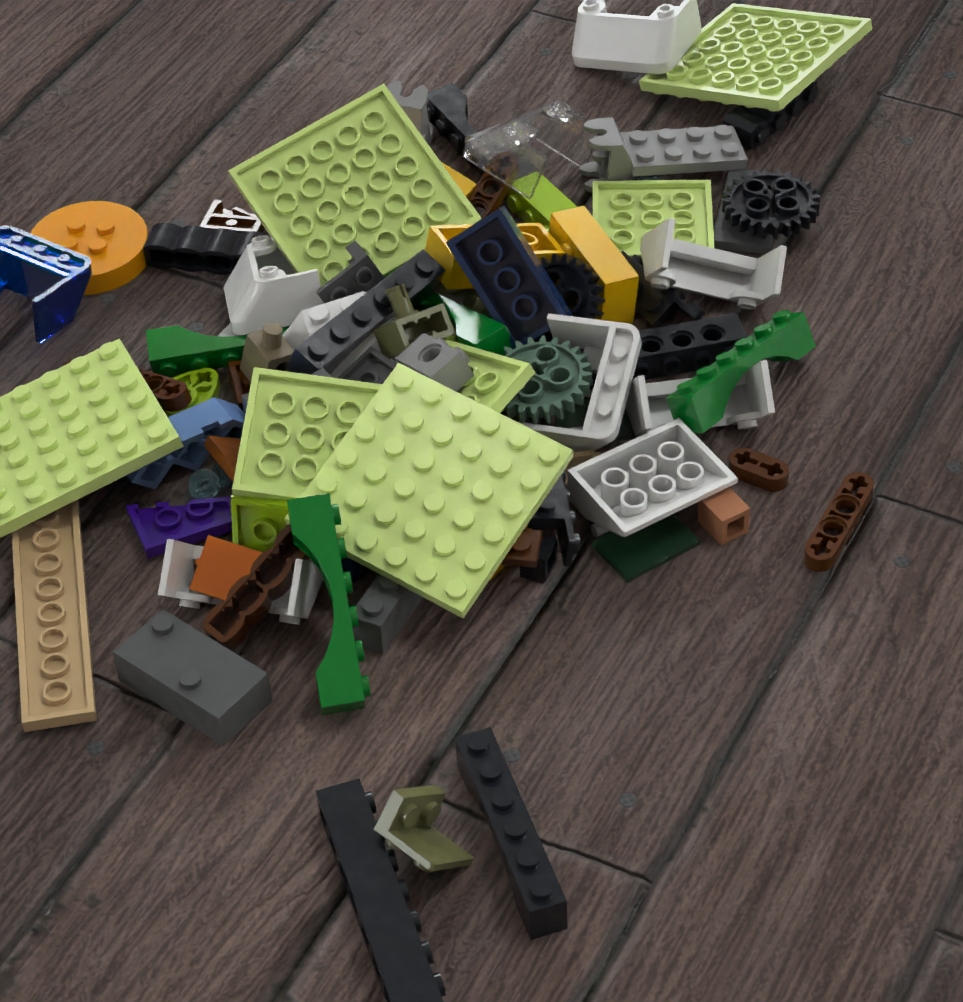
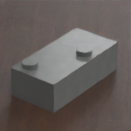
[113,609,272,746]

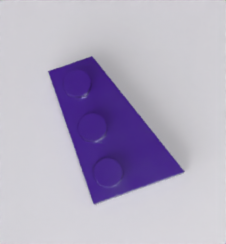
[126,496,232,558]

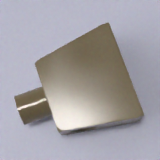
[240,322,294,383]

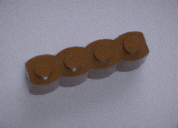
[202,524,312,651]

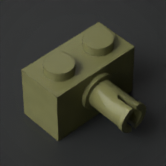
[373,283,455,359]

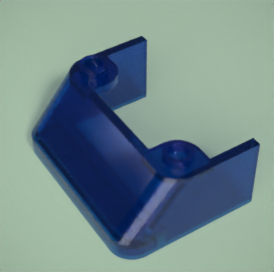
[0,226,92,344]

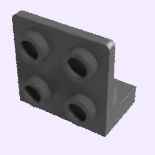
[316,240,385,303]

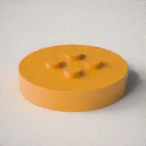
[27,201,148,295]

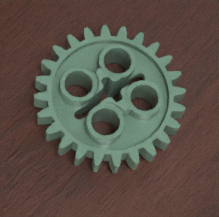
[501,335,593,424]

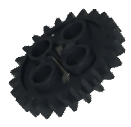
[722,169,820,240]
[539,254,605,341]

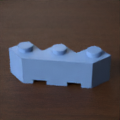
[126,397,245,489]

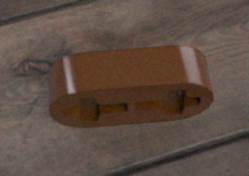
[728,448,789,492]

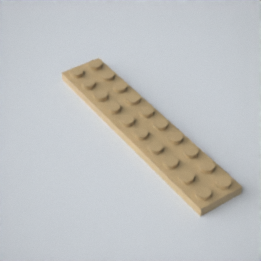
[12,499,97,732]

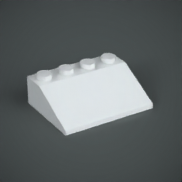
[567,418,738,537]

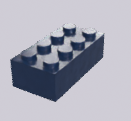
[446,206,573,349]

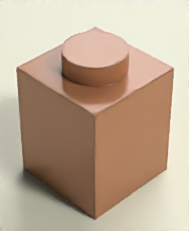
[697,487,750,545]

